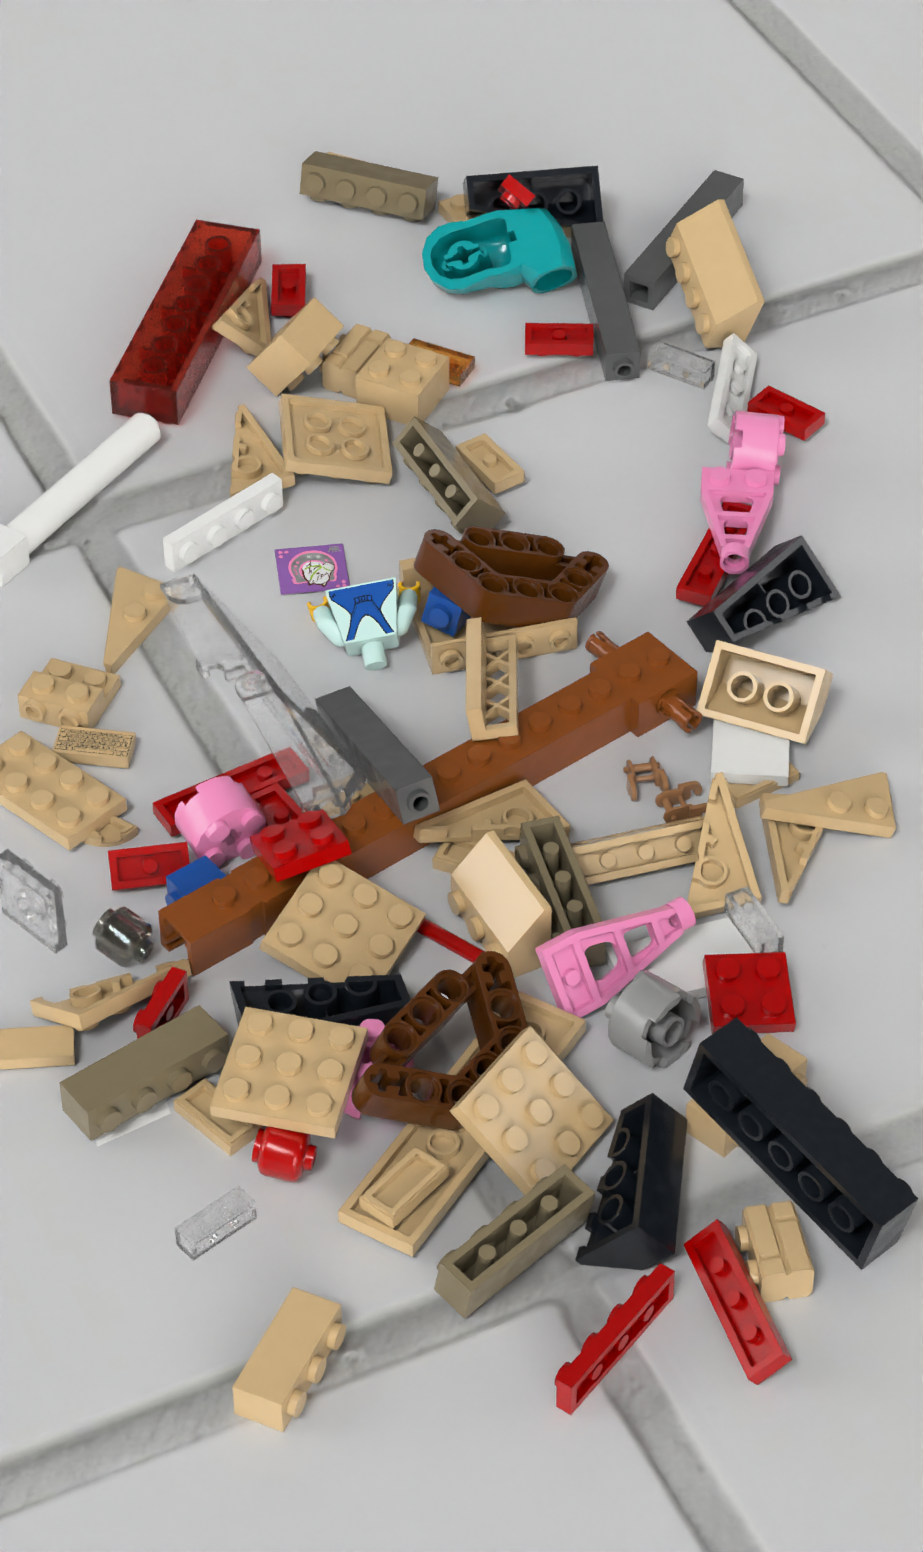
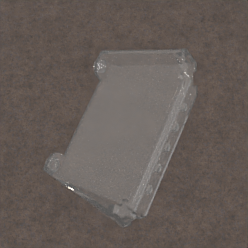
[160,574,367,819]

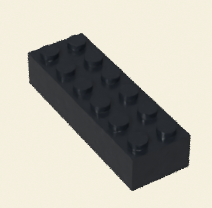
[683,1017,919,1270]

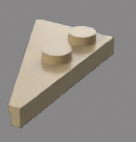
[212,277,271,356]
[229,404,295,498]
[103,566,181,674]
[687,772,762,919]
[760,772,896,838]
[413,779,571,843]
[759,793,825,903]
[30,959,192,1031]

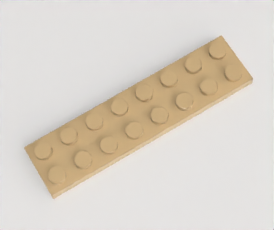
[338,991,586,1257]

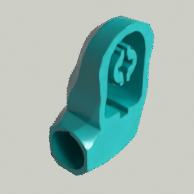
[422,208,578,294]

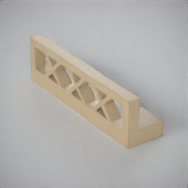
[466,617,519,741]
[570,815,705,885]

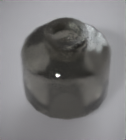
[92,907,155,967]

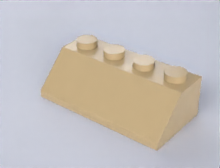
[666,199,765,348]

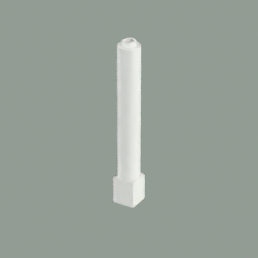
[0,413,160,587]

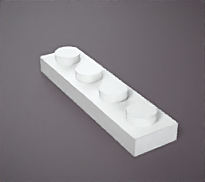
[707,333,757,443]
[163,473,283,573]

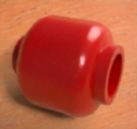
[252,1126,317,1182]

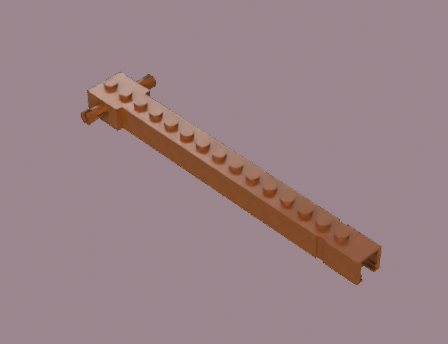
[158,631,702,977]

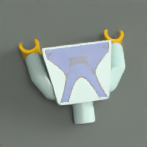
[307,577,421,670]

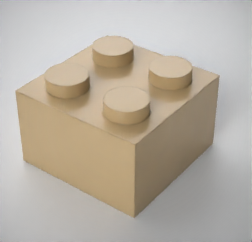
[246,297,344,396]
[355,338,449,425]

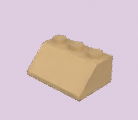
[697,640,834,744]
[447,830,552,978]

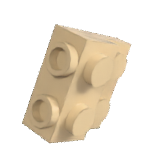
[18,658,121,728]

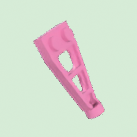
[700,467,774,574]
[535,897,696,1018]

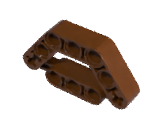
[413,526,609,627]
[351,951,528,1130]

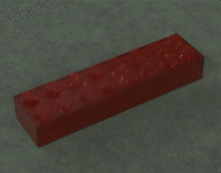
[109,219,262,425]

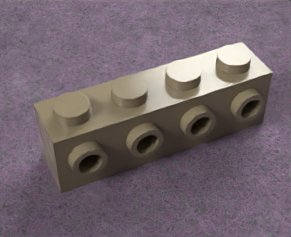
[299,151,438,222]
[392,416,505,535]
[515,815,606,967]
[59,1005,229,1141]
[434,1164,595,1319]

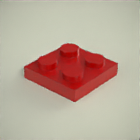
[249,809,352,882]
[702,952,796,1034]

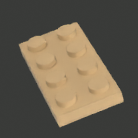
[0,730,127,851]

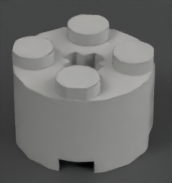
[605,970,700,1068]

